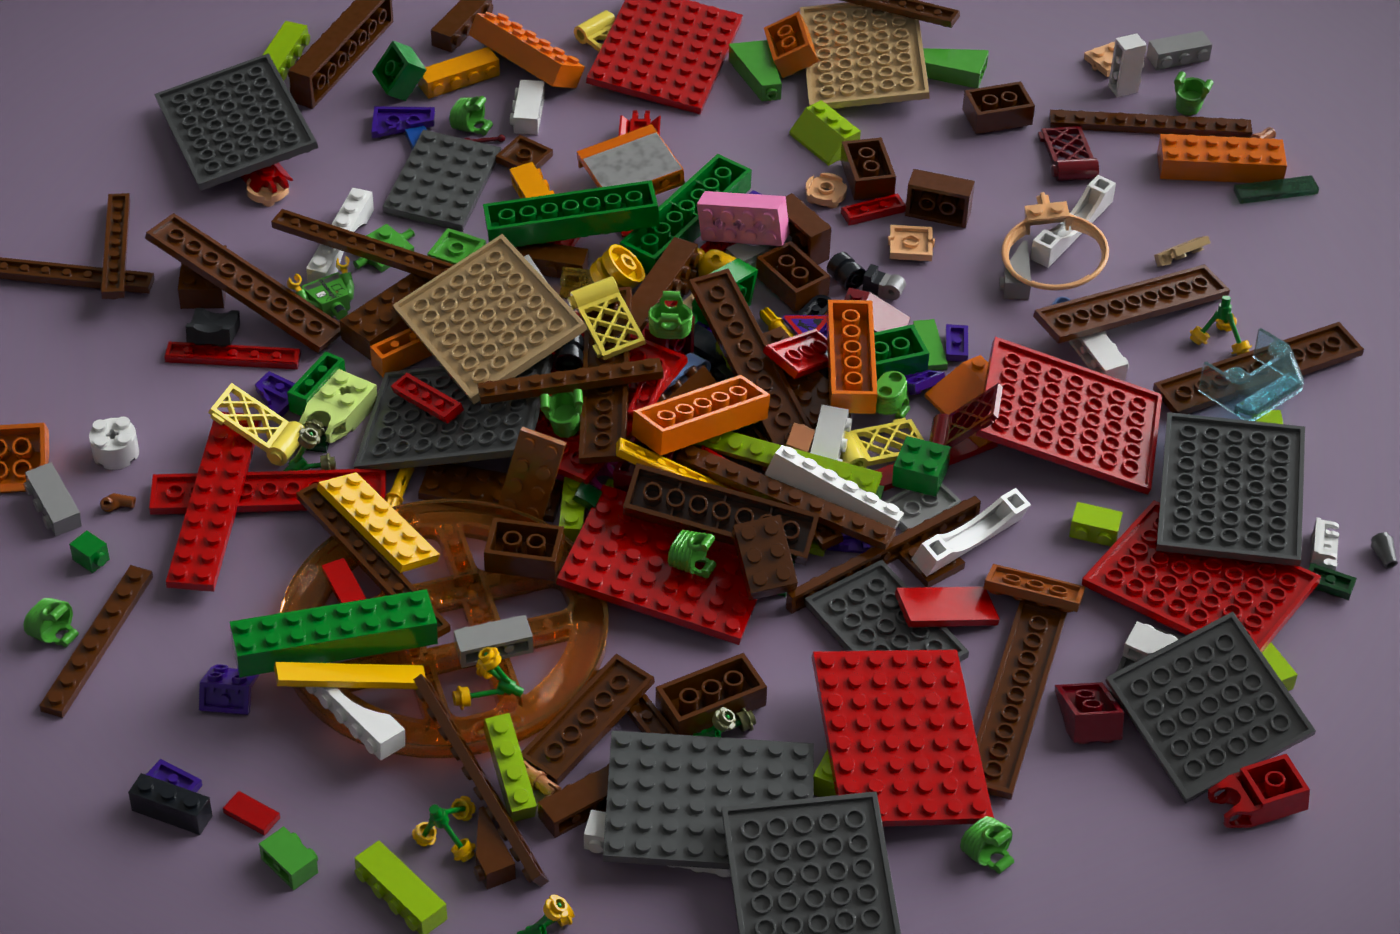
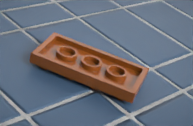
[496,427,567,524]
[983,564,1086,613]

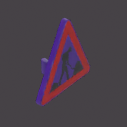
[783,315,827,335]

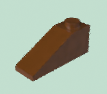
[473,806,516,890]

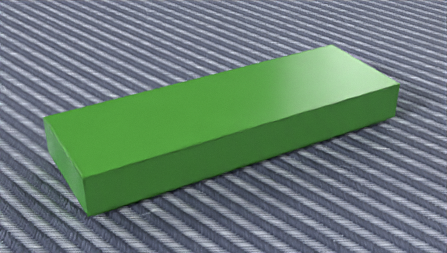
[913,319,948,371]

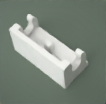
[1310,517,1339,571]

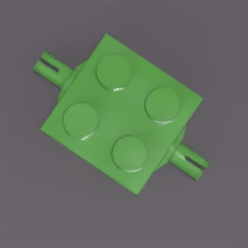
[353,224,415,273]

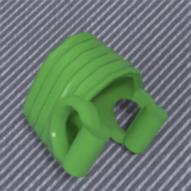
[1174,71,1214,116]
[449,96,493,135]
[648,291,693,339]
[876,371,910,419]
[540,389,583,438]
[668,530,717,578]
[23,598,79,647]
[960,816,1014,874]

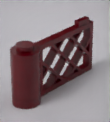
[1038,126,1099,181]
[929,383,1003,448]

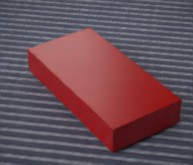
[223,791,280,836]

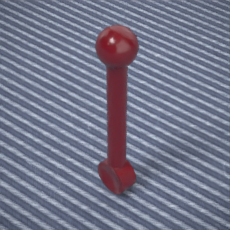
[464,134,505,143]

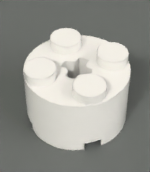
[89,417,139,470]

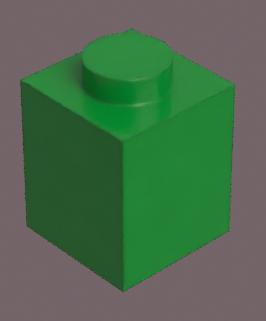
[69,530,110,573]

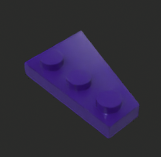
[371,106,435,138]

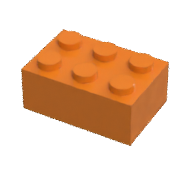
[764,11,819,78]

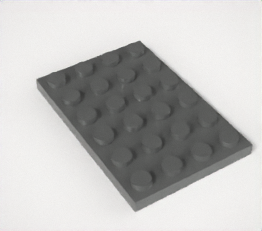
[383,129,501,232]
[804,560,969,662]

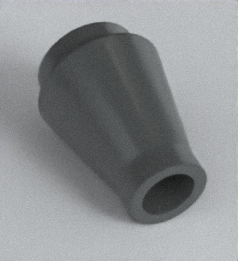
[1371,532,1398,569]

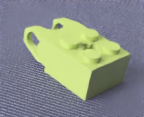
[299,369,377,443]

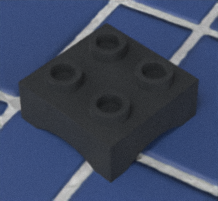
[186,308,240,347]

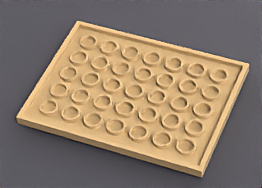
[800,2,930,109]
[393,234,588,404]

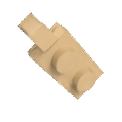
[1154,236,1211,267]

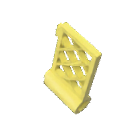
[574,10,616,52]
[568,276,646,360]
[208,383,305,466]
[840,418,924,468]

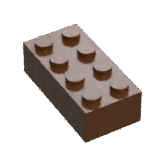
[655,652,767,735]

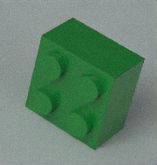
[372,41,427,101]
[892,436,951,497]

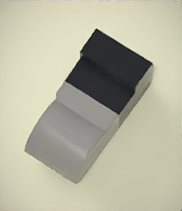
[862,264,906,300]

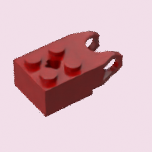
[1208,754,1310,828]

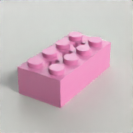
[697,191,790,246]

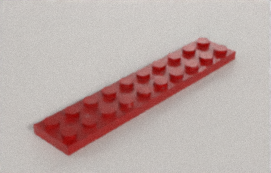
[166,412,262,592]
[149,469,386,515]

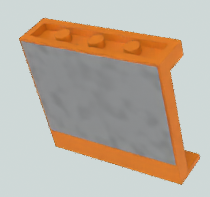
[577,124,685,195]

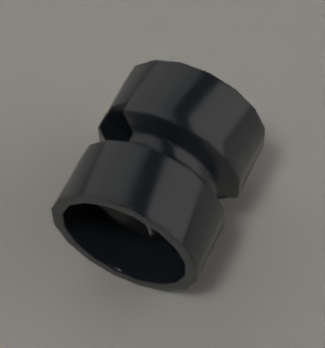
[827,252,866,291]
[554,334,584,371]

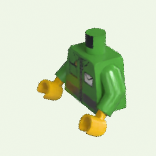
[287,256,355,320]

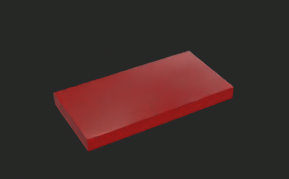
[762,329,828,379]
[895,587,1000,627]

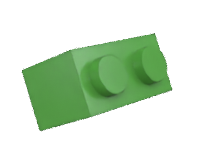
[259,826,318,890]

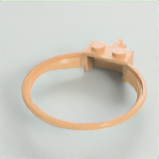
[1001,192,1109,290]

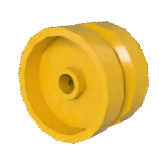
[590,244,645,290]

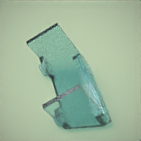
[1198,328,1304,421]

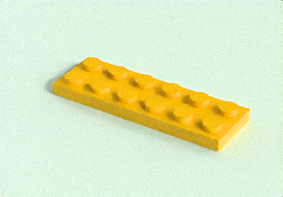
[317,472,440,573]

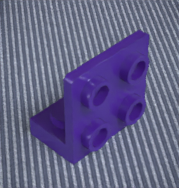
[199,664,259,715]

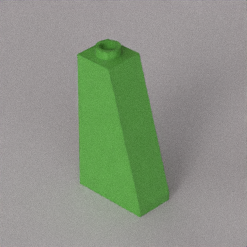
[728,40,782,101]
[923,48,989,88]

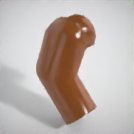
[100,493,136,512]

